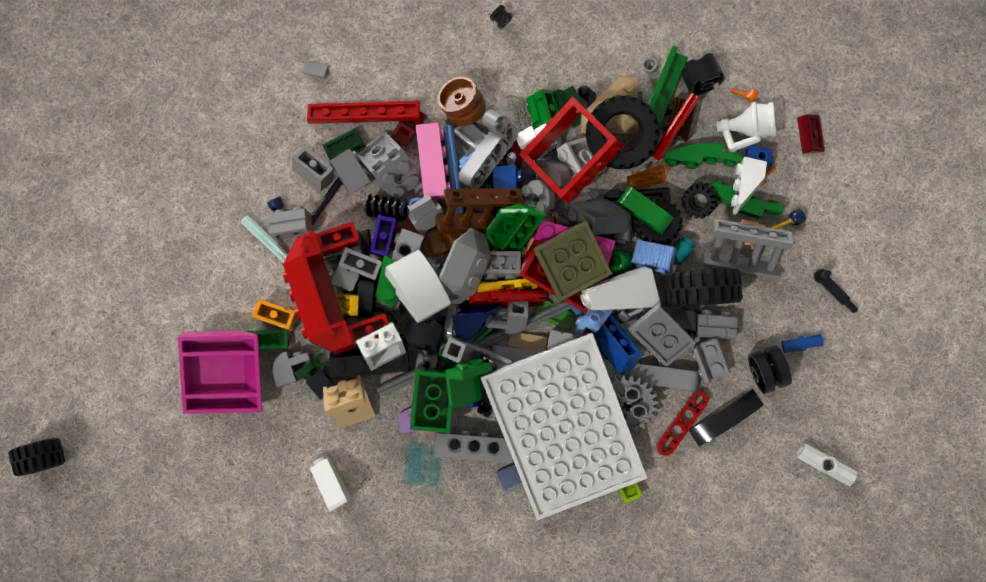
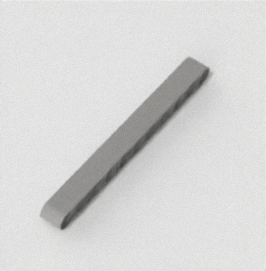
[490,345,699,391]

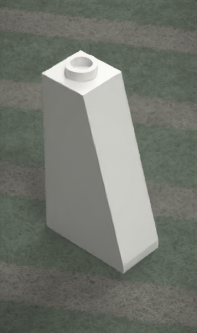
[581,266,661,310]

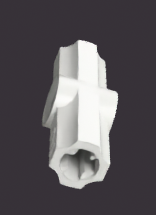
[796,443,857,487]

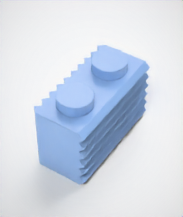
[631,240,677,275]

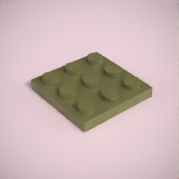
[532,221,612,302]

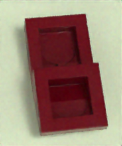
[391,111,428,147]

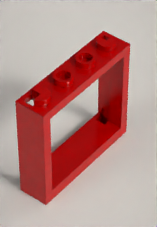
[519,97,624,204]

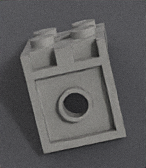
[357,131,422,202]

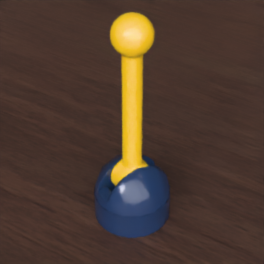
[772,209,806,229]

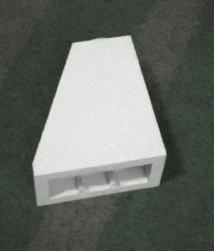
[310,457,352,511]

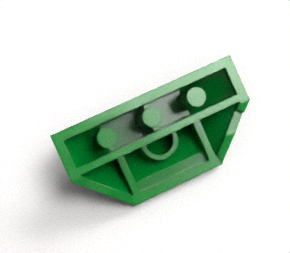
[486,203,546,251]

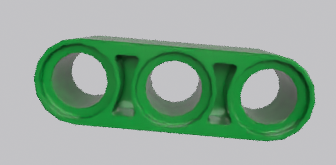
[617,186,674,235]

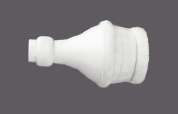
[716,102,777,153]

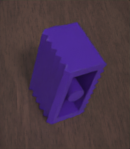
[369,215,398,258]

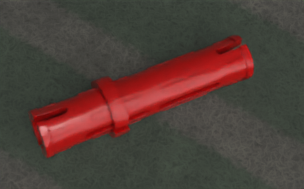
[488,288,547,304]

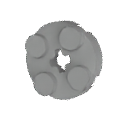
[521,180,555,219]

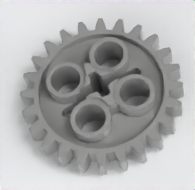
[610,372,659,434]

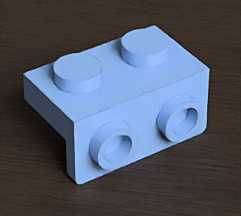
[574,309,614,337]

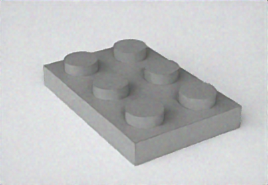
[628,303,696,367]

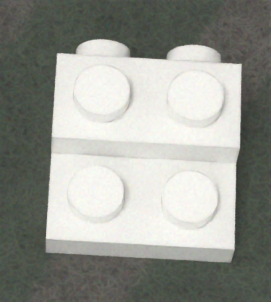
[557,137,607,179]

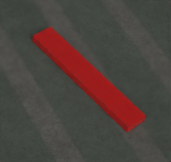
[307,101,421,124]

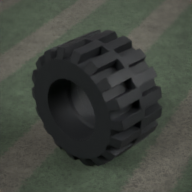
[632,197,683,245]
[8,438,66,476]

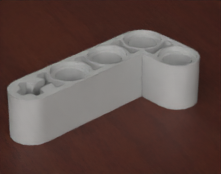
[459,110,518,189]

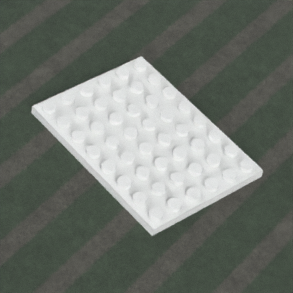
[480,333,647,520]

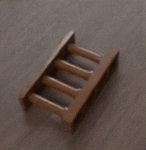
[435,188,524,234]

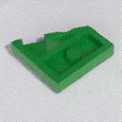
[376,255,399,309]

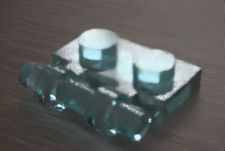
[404,445,440,486]

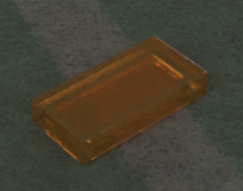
[627,164,665,190]

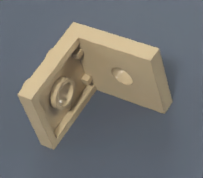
[323,375,376,429]

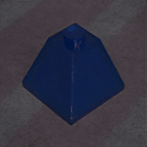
[452,304,502,341]

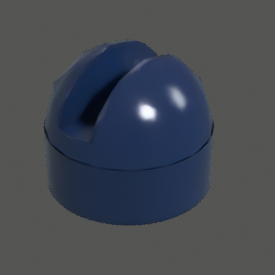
[267,196,284,212]

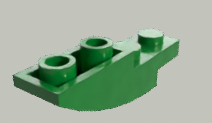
[662,143,742,169]
[709,181,785,219]

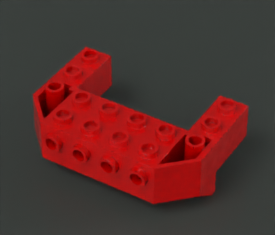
[282,221,389,355]

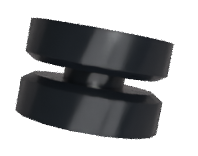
[748,345,792,394]

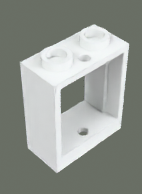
[356,323,406,371]

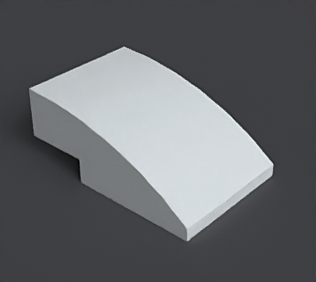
[385,250,451,323]

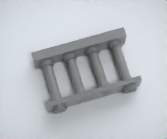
[703,219,793,279]

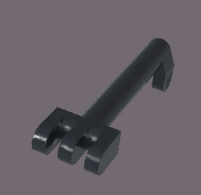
[604,187,671,201]
[476,353,497,417]

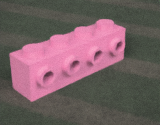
[416,122,450,202]

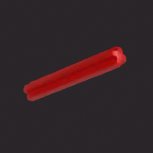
[651,93,699,161]

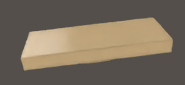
[508,333,548,352]

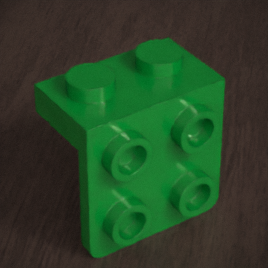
[445,359,492,409]

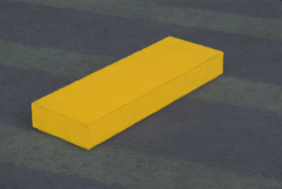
[337,292,358,316]

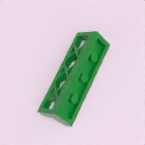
[648,46,688,124]

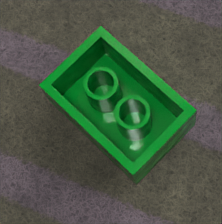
[410,367,452,433]

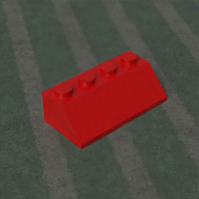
[519,239,605,313]

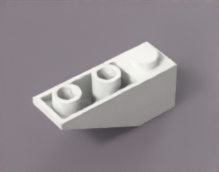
[731,157,767,215]

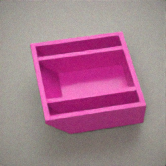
[177,331,263,414]

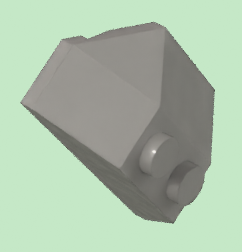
[439,228,491,305]

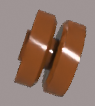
[437,76,486,127]

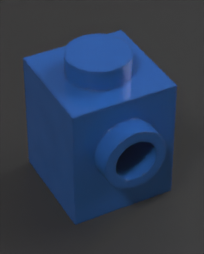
[744,145,774,170]

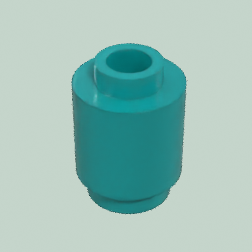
[673,236,695,265]

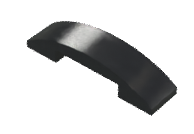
[689,389,763,446]

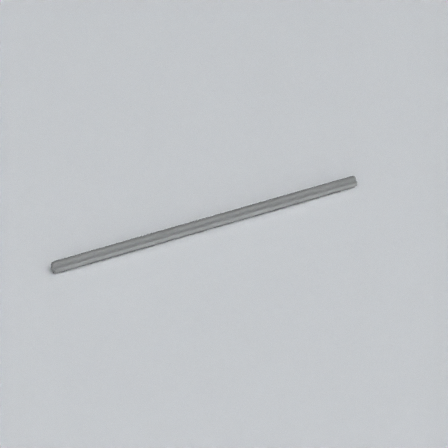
[376,268,655,396]

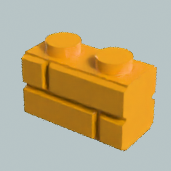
[252,299,297,331]

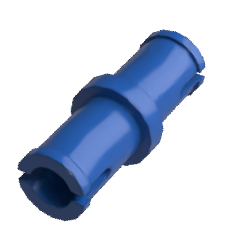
[781,334,823,353]

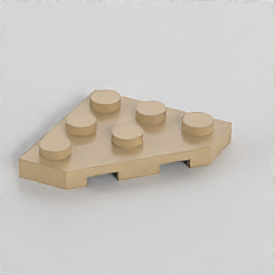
[580,77,638,135]

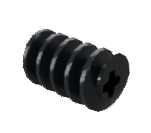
[365,194,408,222]

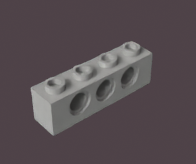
[374,229,425,311]
[433,430,513,463]

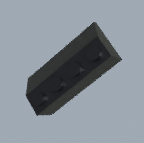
[329,334,410,378]

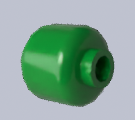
[608,249,633,274]

